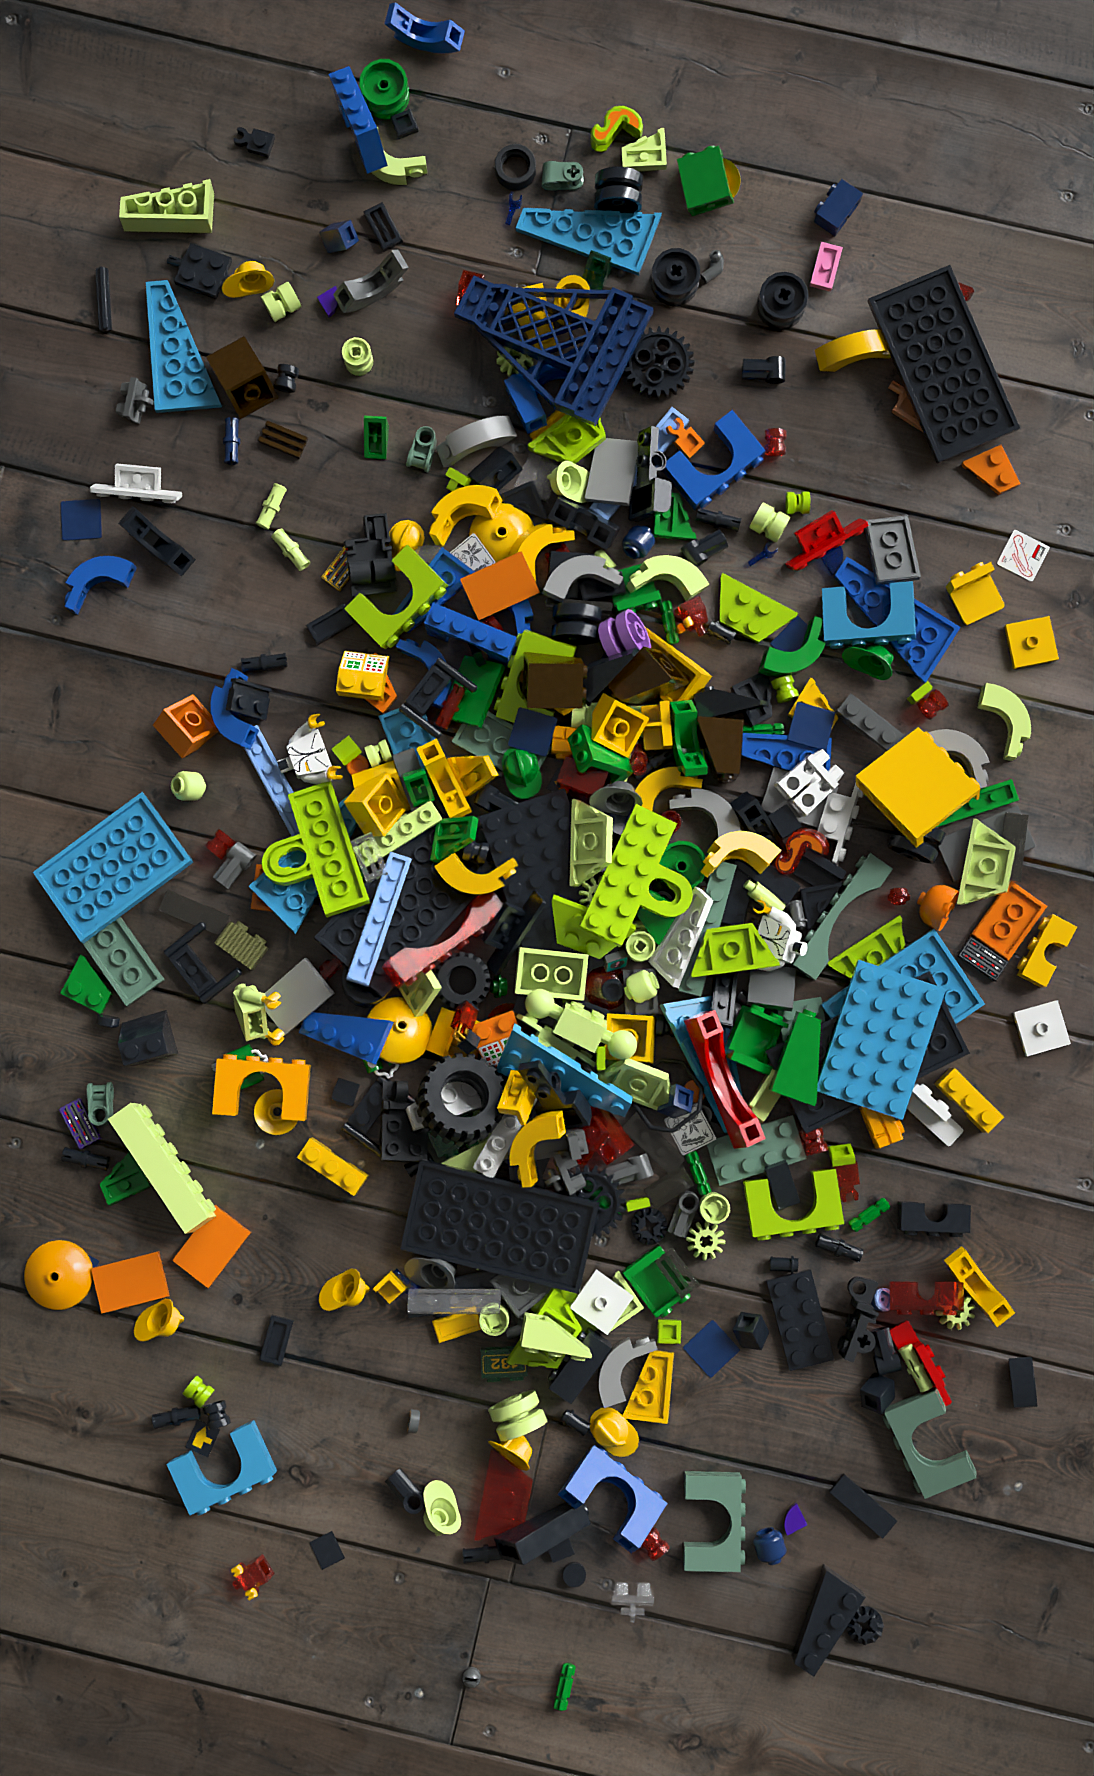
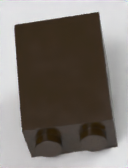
[206,336,279,419]
[607,646,690,705]
[522,652,587,708]
[697,716,744,783]

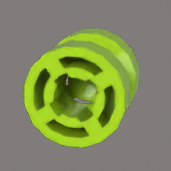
[786,492,810,514]
[771,675,799,703]
[182,1376,215,1408]

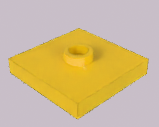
[1004,616,1059,669]

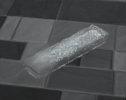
[407,1289,501,1314]

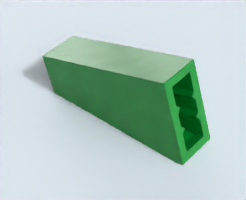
[769,1009,821,1106]

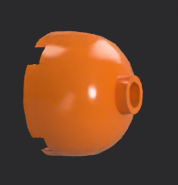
[917,885,959,931]

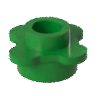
[490,975,508,998]

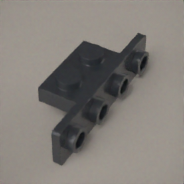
[481,891,546,976]

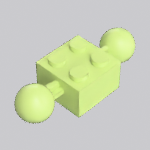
[525,989,637,1060]

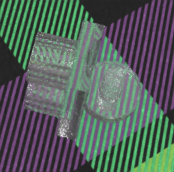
[611,1582,654,1622]

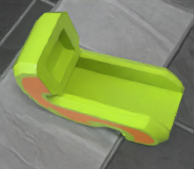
[590,106,643,152]

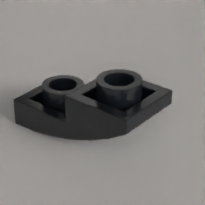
[1008,1357,1038,1409]

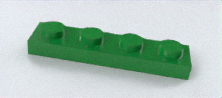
[936,779,1019,827]

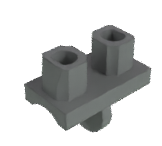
[116,377,154,424]
[545,1154,586,1196]

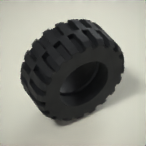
[416,1053,505,1146]

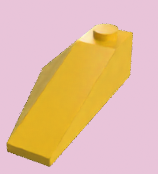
[645,627,712,705]

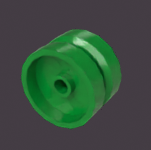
[359,59,410,119]
[658,841,706,892]

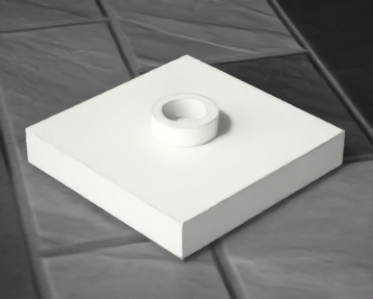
[1013,1000,1071,1056]
[570,1269,634,1335]

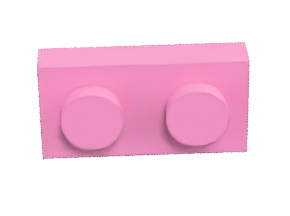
[810,242,843,292]

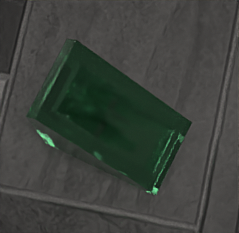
[582,250,612,290]

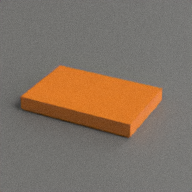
[460,551,540,620]
[970,880,1047,961]
[172,1205,251,1288]
[91,1251,170,1314]

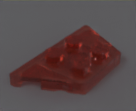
[474,1449,533,1541]

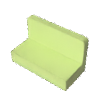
[747,1069,781,1123]

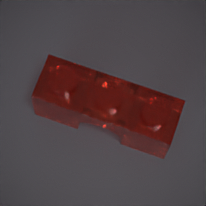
[890,1281,964,1315]

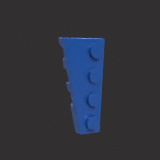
[393,547,475,634]
[741,733,832,771]
[299,1012,394,1065]

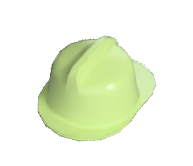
[547,461,590,503]
[423,1480,461,1536]

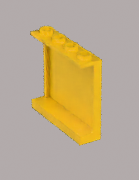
[856,727,980,848]

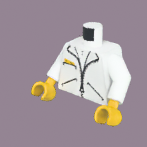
[277,714,343,785]
[753,900,807,971]

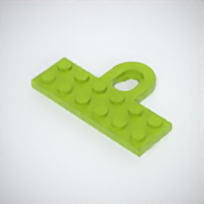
[262,781,370,917]
[579,804,693,947]

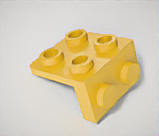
[946,562,1004,625]

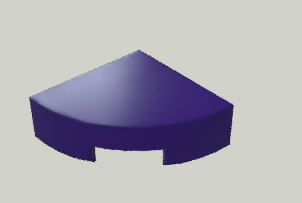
[317,286,338,317]
[784,1503,807,1536]

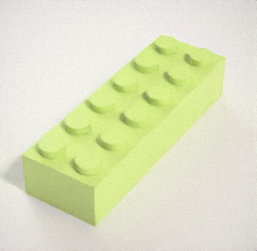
[108,1103,216,1234]

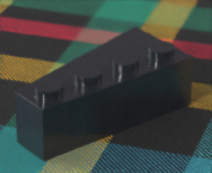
[791,1564,866,1677]

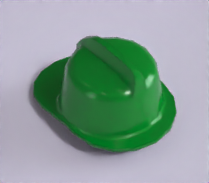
[842,644,894,681]
[502,747,542,799]

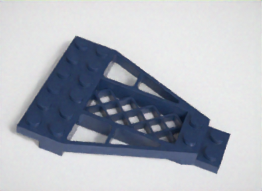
[454,276,654,426]

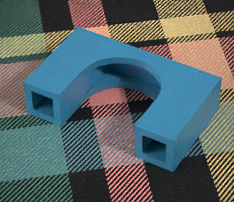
[822,581,916,649]
[166,1420,277,1516]

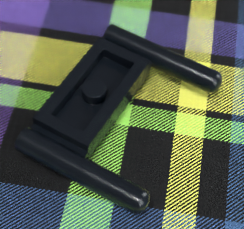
[398,657,478,739]
[164,921,242,1004]
[341,1076,416,1157]

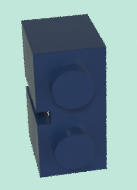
[814,179,863,236]

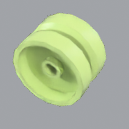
[488,1390,547,1441]

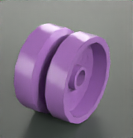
[598,609,651,656]

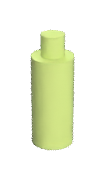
[744,880,786,911]

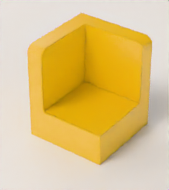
[373,1271,407,1304]

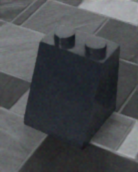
[118,1010,178,1066]

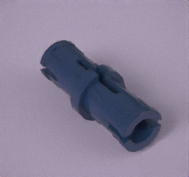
[223,417,240,465]

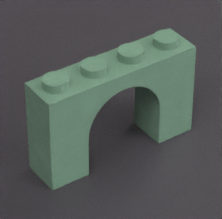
[883,1387,977,1499]
[683,1471,746,1572]

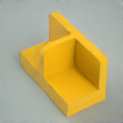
[641,701,672,751]
[497,1070,536,1126]

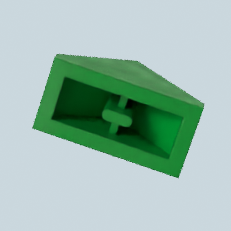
[364,416,389,459]
[402,767,435,807]

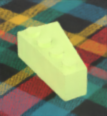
[119,179,214,233]

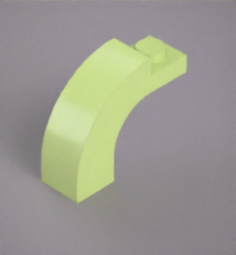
[371,127,427,185]
[626,555,709,601]
[977,683,1031,761]

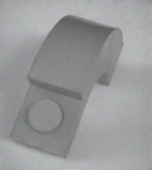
[436,416,517,467]
[542,555,623,603]
[928,729,989,789]
[668,789,741,839]
[598,1336,658,1408]

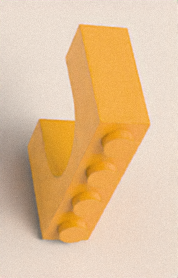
[212,1054,311,1121]

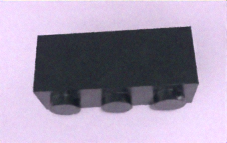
[548,1327,612,1404]

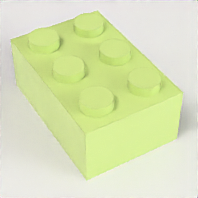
[514,947,589,1001]

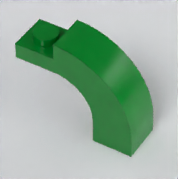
[758,616,826,677]
[669,700,708,777]

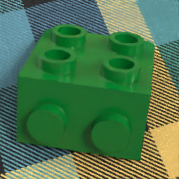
[612,564,661,615]

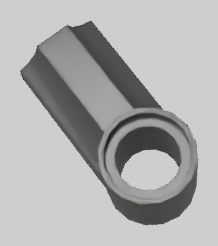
[213,842,257,889]
[606,1153,654,1185]
[667,1190,699,1238]

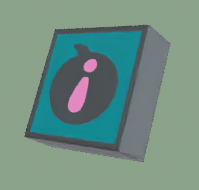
[603,950,629,973]

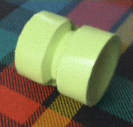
[261,282,302,322]
[342,337,373,376]
[749,502,791,543]
[571,701,598,728]
[625,931,655,962]
[698,1192,730,1224]
[479,1302,510,1336]

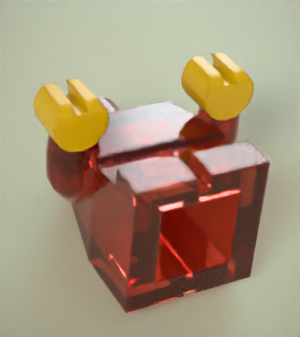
[674,596,708,637]
[231,1554,275,1600]

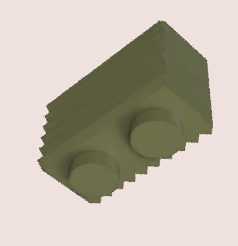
[214,921,269,970]

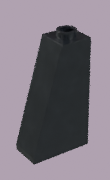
[494,1502,591,1565]

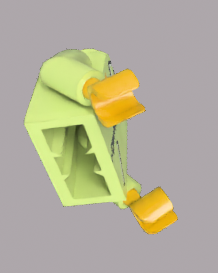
[233,984,285,1046]

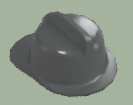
[589,781,643,816]
[404,1257,457,1292]

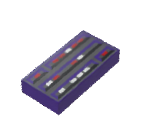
[59,1098,101,1149]

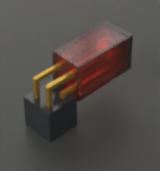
[450,999,480,1055]

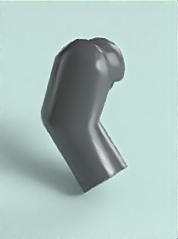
[700,250,724,284]
[506,1311,531,1340]

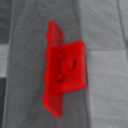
[785,510,869,571]
[889,1320,952,1406]

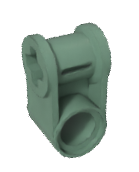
[542,161,584,191]
[406,426,437,473]
[87,1082,114,1126]

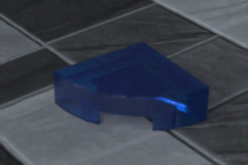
[821,546,843,575]

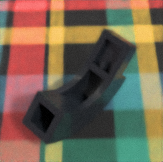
[118,506,196,577]

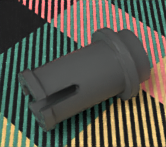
[788,900,807,931]

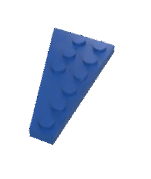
[834,557,961,684]

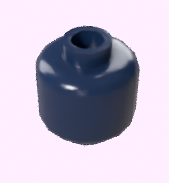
[622,525,655,559]
[753,1527,787,1565]

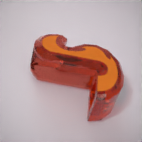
[775,828,830,875]

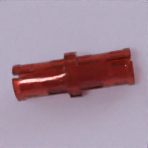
[434,683,467,730]
[630,744,648,775]

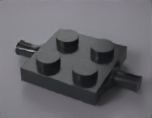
[167,243,232,299]

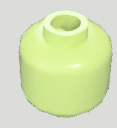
[171,771,206,801]
[624,970,660,1003]

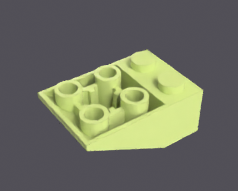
[520,1312,592,1361]

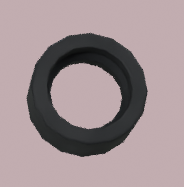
[495,144,536,190]

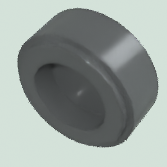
[407,1409,420,1434]

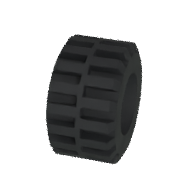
[434,952,491,1009]

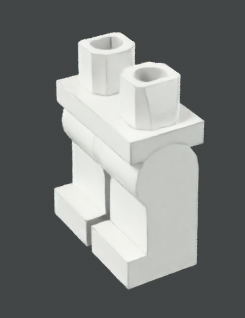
[773,749,844,817]

